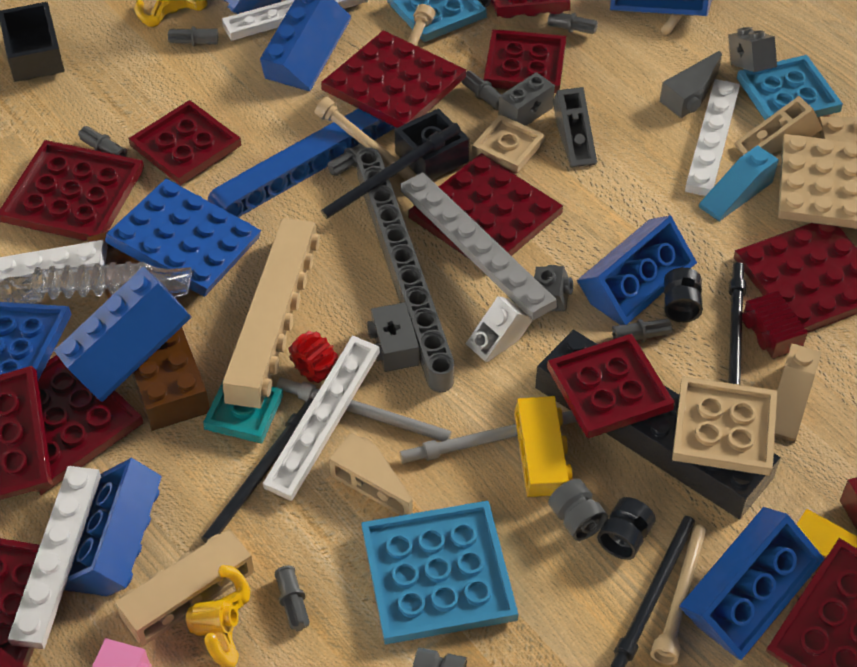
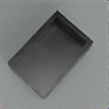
[0,1,65,82]

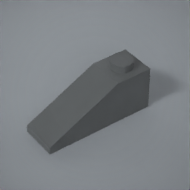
[660,51,722,118]
[553,87,597,167]

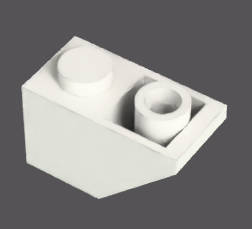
[465,296,533,362]

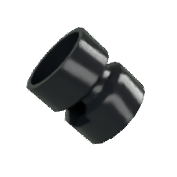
[664,267,703,323]
[597,497,656,560]

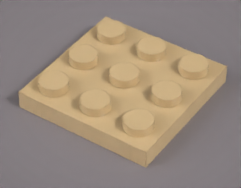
[672,376,777,476]

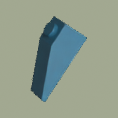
[699,145,779,222]

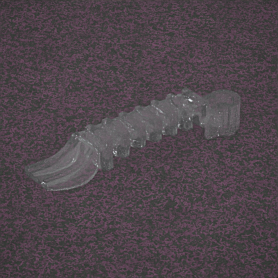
[0,262,192,304]

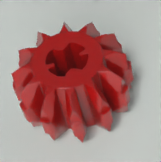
[288,331,339,383]

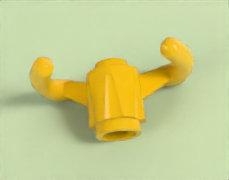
[135,0,207,27]
[186,565,250,667]

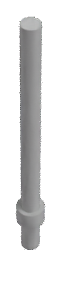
[277,377,452,441]
[399,411,577,464]

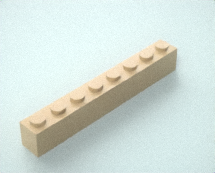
[222,218,320,409]

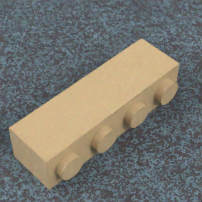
[115,529,254,647]

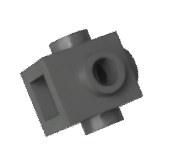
[534,265,573,311]

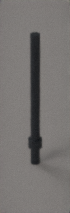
[321,122,461,219]
[728,262,747,385]
[201,398,313,543]
[610,516,695,667]

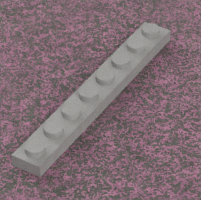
[400,172,557,320]

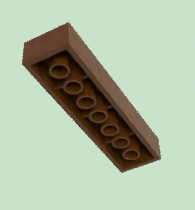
[87,231,210,431]

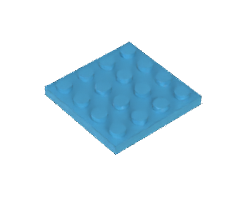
[361,500,519,645]

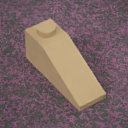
[734,96,822,155]
[775,344,821,443]
[329,433,413,516]

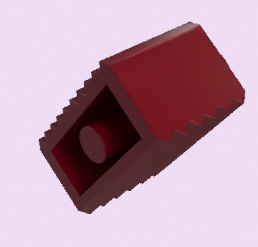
[742,291,808,359]

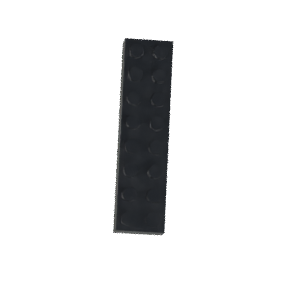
[535,329,781,520]

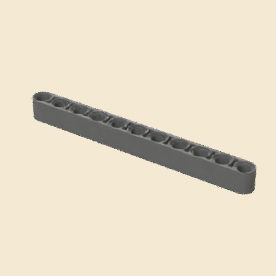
[356,148,454,392]

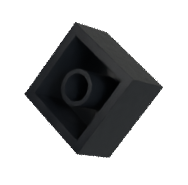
[394,108,470,180]

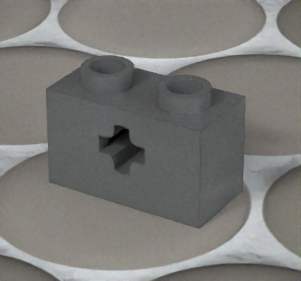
[728,27,777,72]
[498,72,555,126]
[367,302,419,372]

